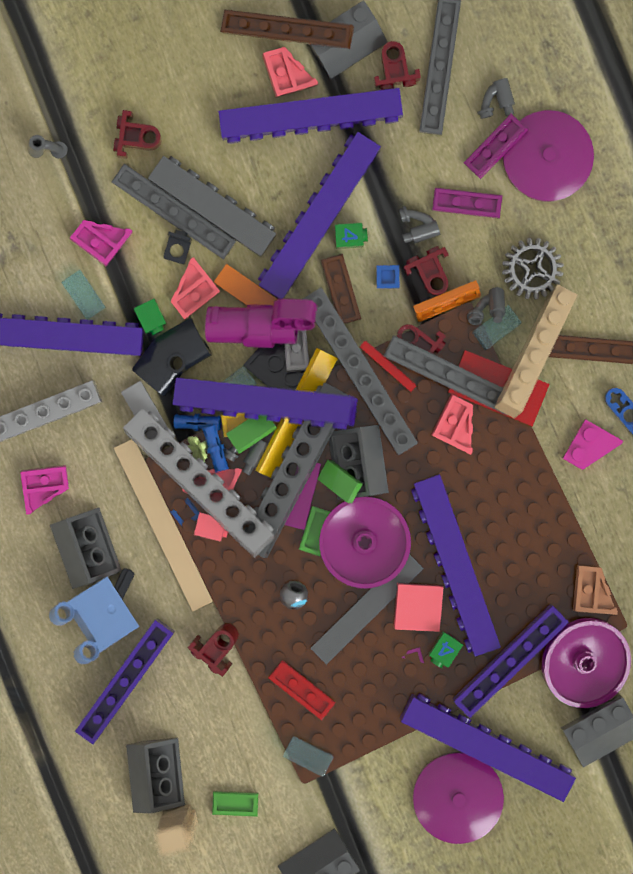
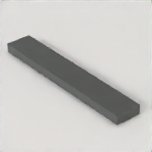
[419,0,461,136]
[112,164,236,260]
[383,335,507,415]
[310,554,424,665]

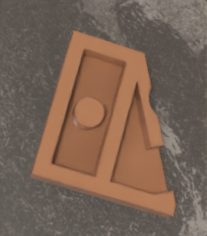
[573,565,618,615]

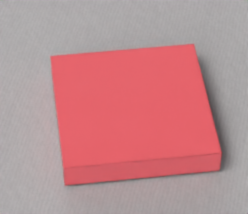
[394,583,443,632]

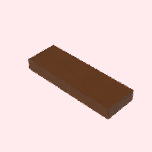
[321,254,361,324]

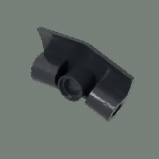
[132,318,212,396]

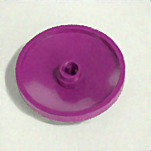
[503,110,594,202]
[319,497,411,588]
[542,618,631,708]
[413,752,504,844]

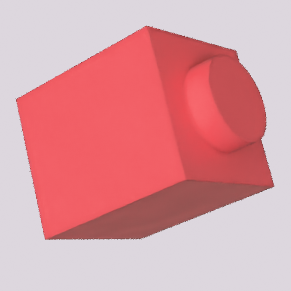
[194,512,228,541]

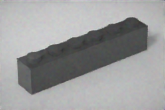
[148,156,276,257]

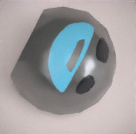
[280,581,308,609]

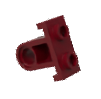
[374,41,421,90]
[113,110,162,159]
[403,246,449,296]
[396,324,446,373]
[188,624,239,677]

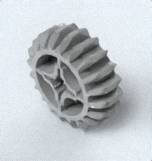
[502,238,564,299]

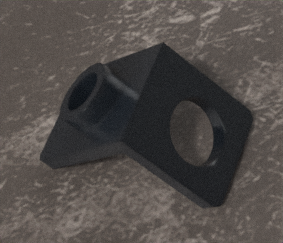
[163,229,192,264]

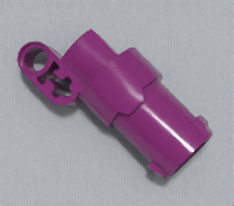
[205,299,317,348]

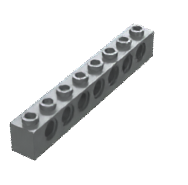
[303,287,418,455]
[240,382,350,558]

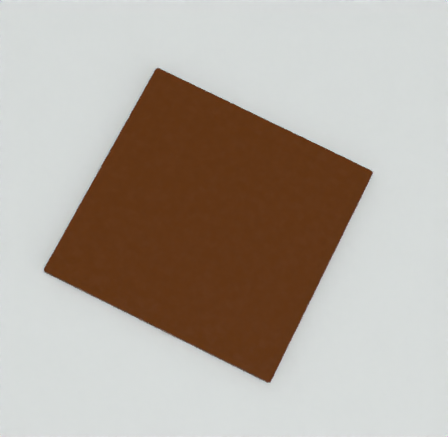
[146,302,627,784]

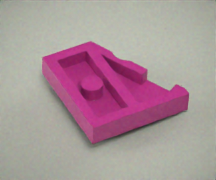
[70,220,133,266]
[562,419,623,470]
[20,465,69,515]

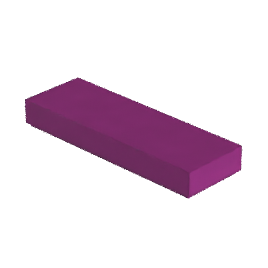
[464,114,528,179]
[432,188,503,219]
[285,463,322,530]

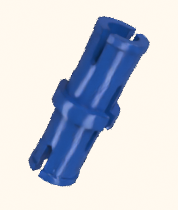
[174,413,221,431]
[202,425,229,473]

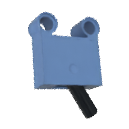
[49,568,139,664]

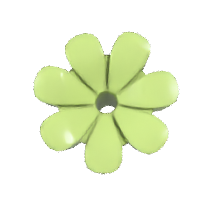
[187,436,208,462]

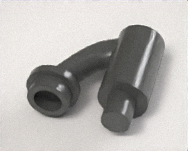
[477,78,515,119]
[28,135,68,159]
[399,206,440,244]
[467,287,506,325]
[223,440,268,475]

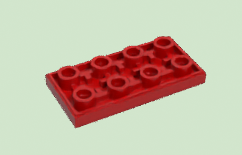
[448,350,550,427]

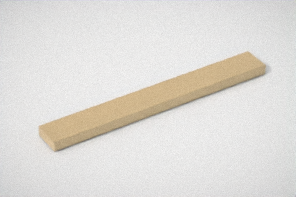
[114,439,213,611]

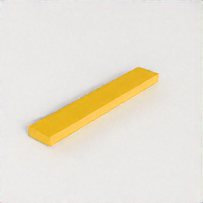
[255,348,338,478]

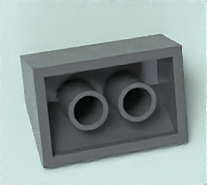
[308,0,388,79]
[329,425,389,500]
[50,507,122,589]
[561,695,633,767]
[126,738,185,814]
[278,828,360,874]

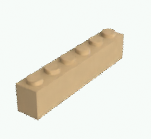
[494,284,577,418]
[155,804,198,855]

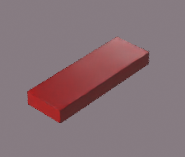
[359,341,416,392]
[268,660,336,720]

